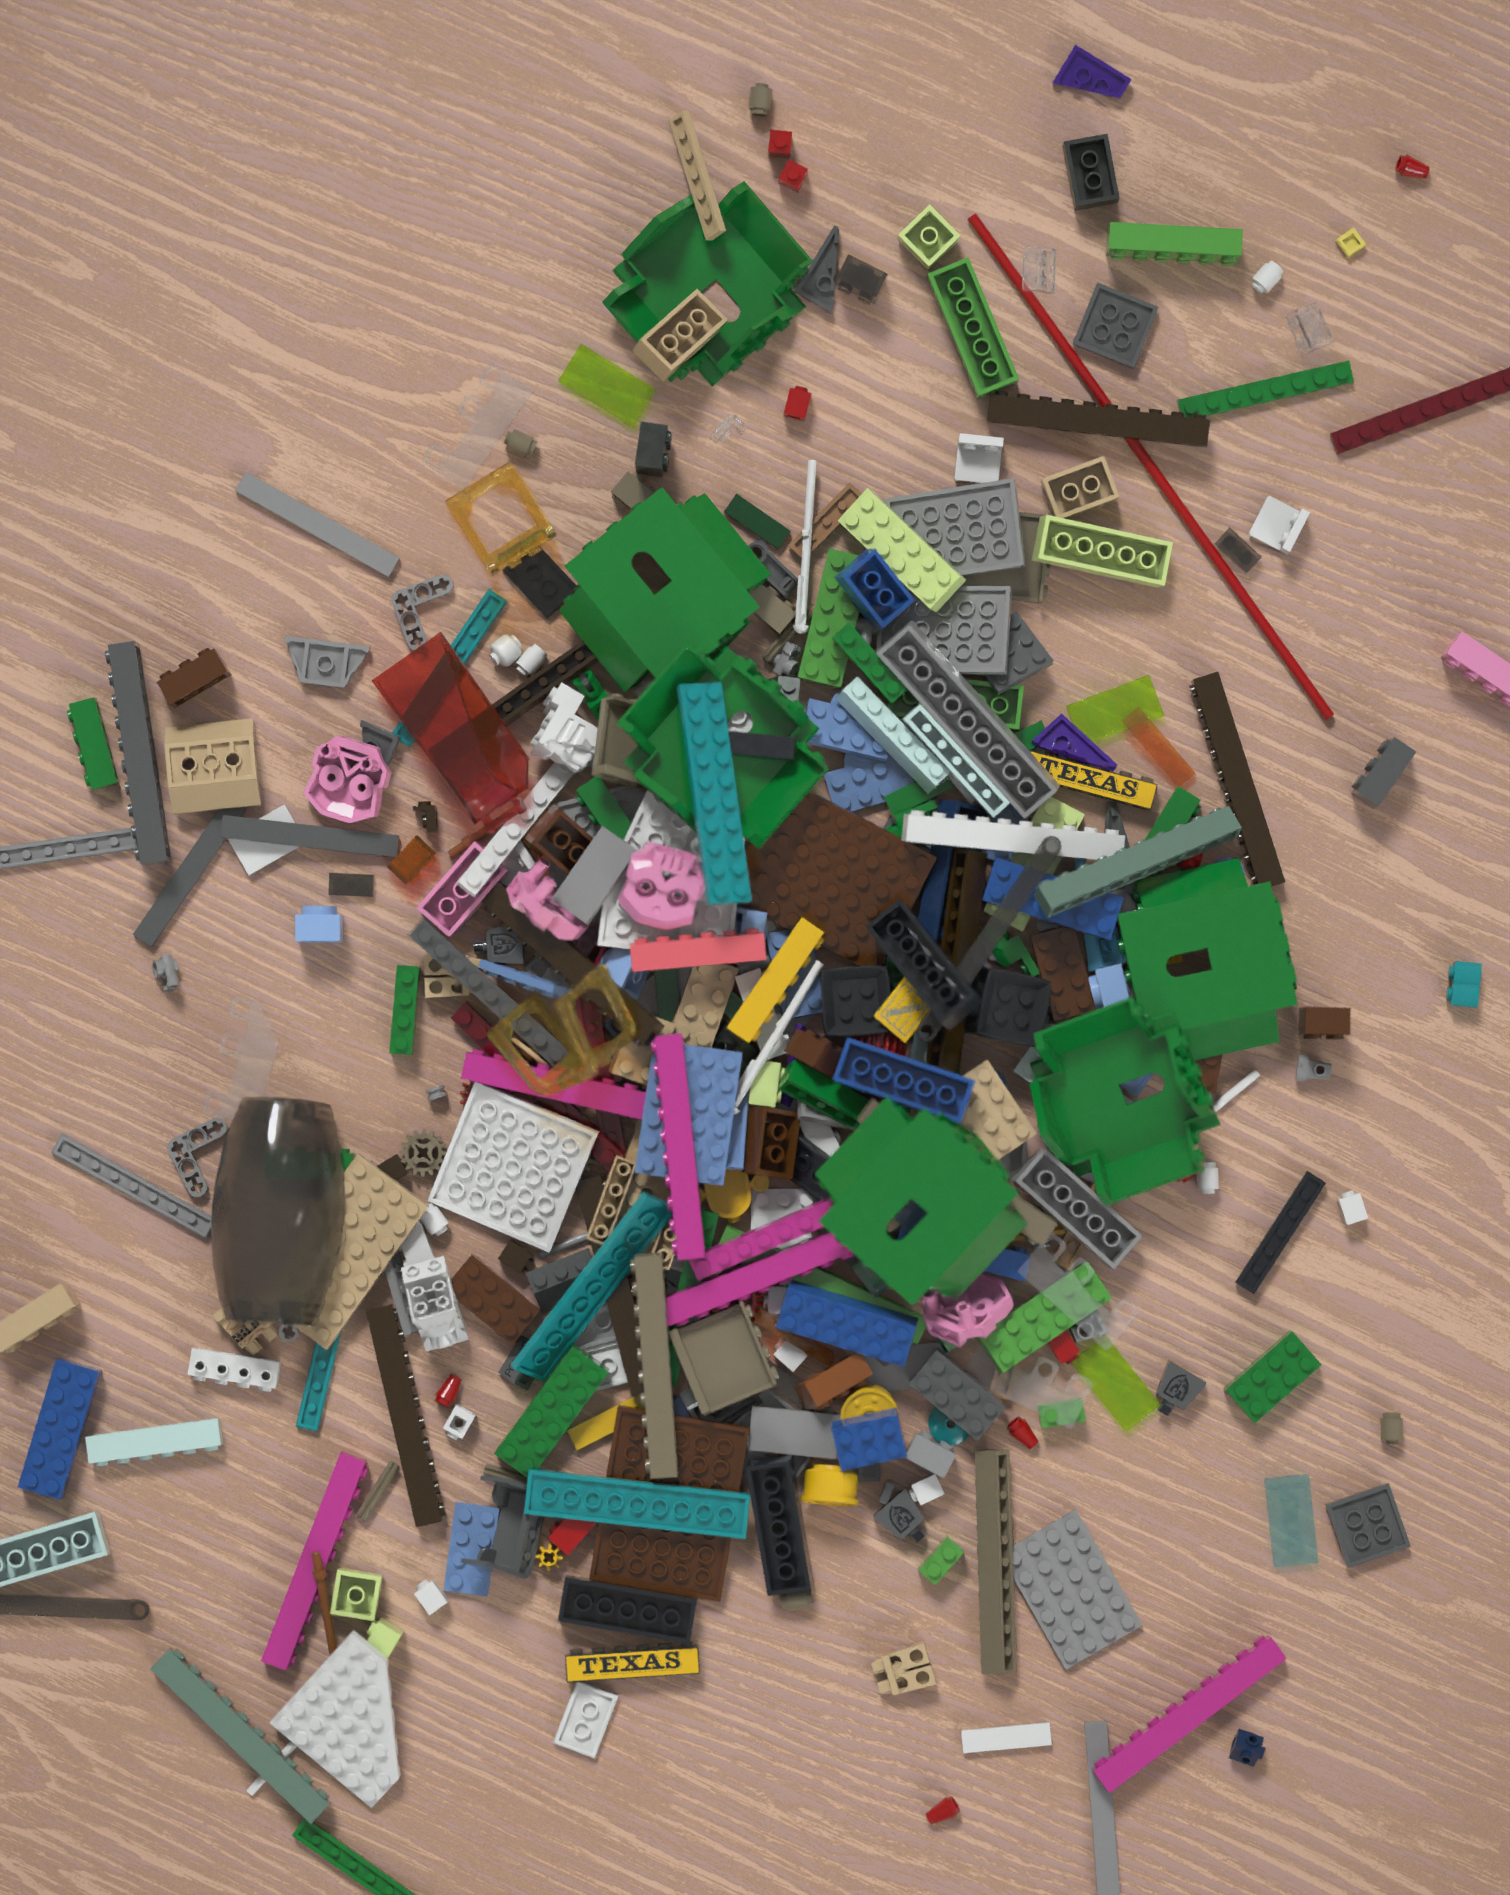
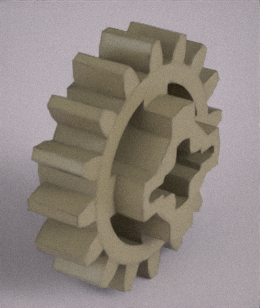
[399,1129,447,1177]

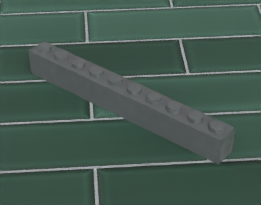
[408,917,588,1077]

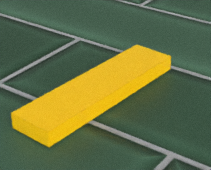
[567,1395,645,1450]

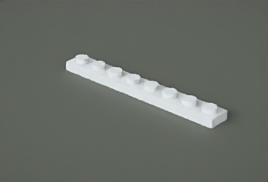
[457,762,574,898]

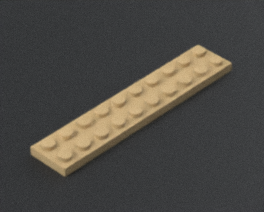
[625,964,739,1163]

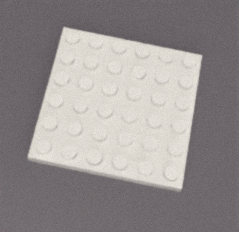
[427,1082,599,1253]

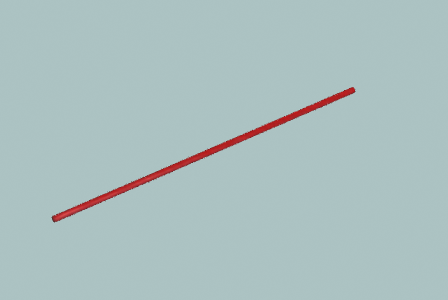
[967,213,1334,721]

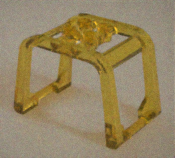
[445,461,557,576]
[487,964,636,1096]

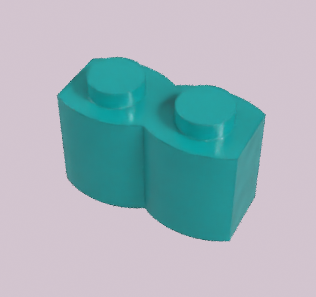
[1446,961,1482,1008]

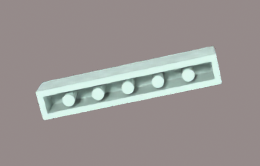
[836,677,950,794]
[902,704,1010,818]
[85,1418,223,1467]

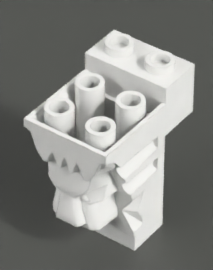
[529,683,598,774]
[401,1256,469,1352]

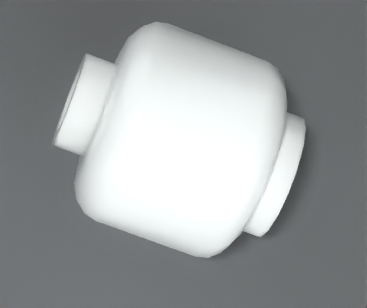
[489,634,523,667]

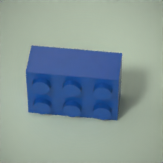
[834,549,915,629]
[831,1408,907,1471]

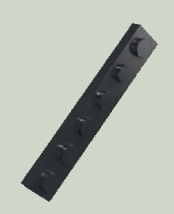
[1235,1171,1326,1294]

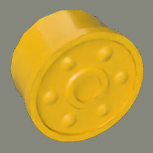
[840,1384,899,1419]
[800,1465,859,1507]

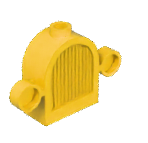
[699,1169,769,1223]

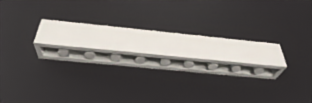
[902,810,1125,860]

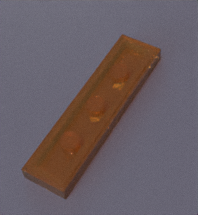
[1121,706,1195,787]
[756,1308,834,1366]

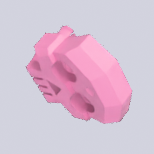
[303,736,392,823]
[618,842,704,931]
[506,858,588,940]
[922,1271,1014,1348]

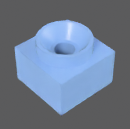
[734,905,768,941]
[295,906,343,943]
[599,947,651,1001]
[1089,964,1131,1010]

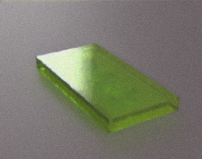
[558,344,656,427]
[1066,675,1165,743]
[1071,1335,1160,1432]

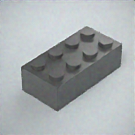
[909,1347,1006,1441]

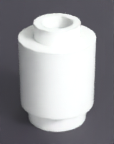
[1251,260,1284,294]
[515,644,547,677]
[1196,1162,1219,1194]
[420,1203,449,1237]

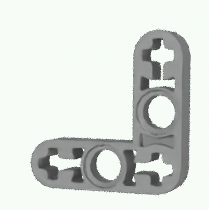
[392,575,453,652]
[167,1118,228,1197]

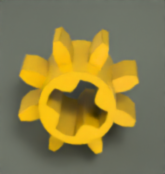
[535,1542,563,1571]

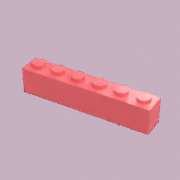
[629,928,766,972]

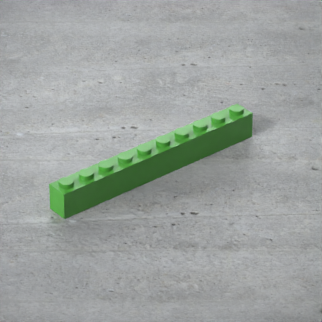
[719,1225,926,1345]

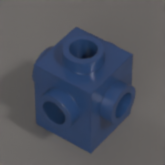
[1229,1729,1265,1767]

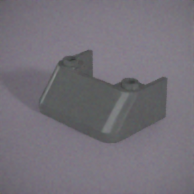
[461,1475,545,1579]

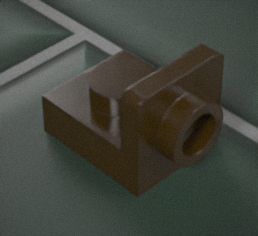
[413,801,438,833]

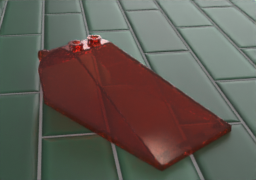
[372,632,530,835]

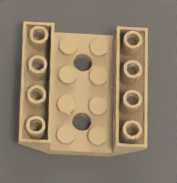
[164,718,261,814]
[586,1155,676,1270]

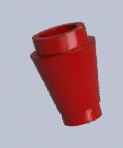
[1395,154,1430,179]
[434,1374,462,1409]
[1007,1416,1039,1449]
[925,1796,960,1825]

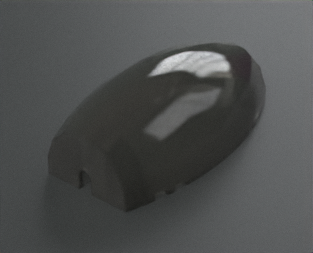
[211,1097,345,1327]

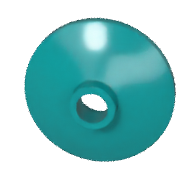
[928,1407,969,1445]

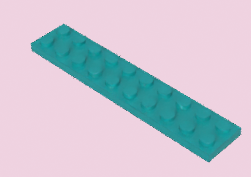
[677,682,752,906]
[511,1192,673,1381]
[524,1469,750,1539]

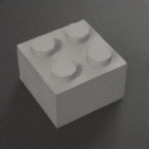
[905,1430,956,1478]

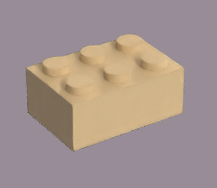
[1041,456,1120,519]
[608,1016,676,1085]

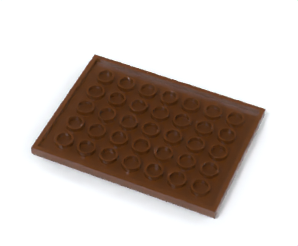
[738,791,937,966]
[589,1405,750,1602]

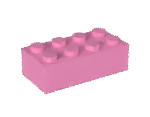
[1441,631,1510,707]
[417,841,511,937]

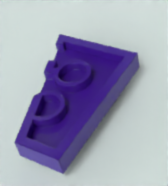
[1052,45,1132,99]

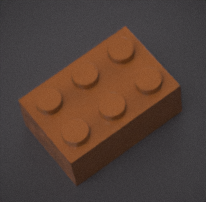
[793,1352,873,1411]

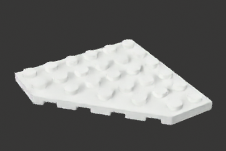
[270,1630,401,1808]

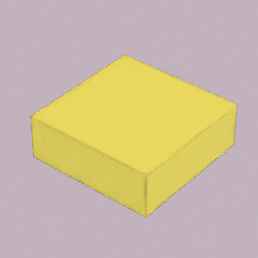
[1335,227,1366,258]

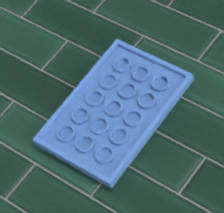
[635,1040,742,1186]

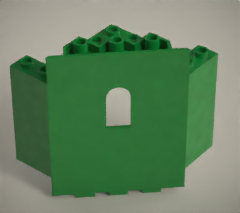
[602,181,813,387]
[559,487,772,692]
[616,643,829,849]
[1117,858,1298,1060]
[1029,997,1221,1206]
[815,1097,1028,1306]

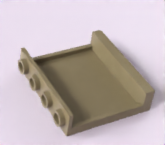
[963,512,1052,603]
[591,694,647,792]
[668,1301,779,1416]

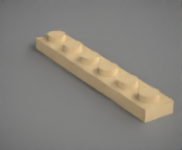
[669,110,726,240]

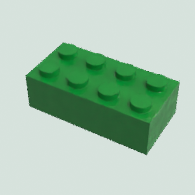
[1223,1330,1322,1423]

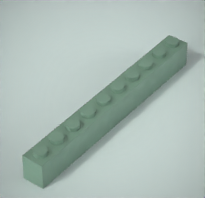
[1034,806,1242,918]
[151,1649,331,1824]

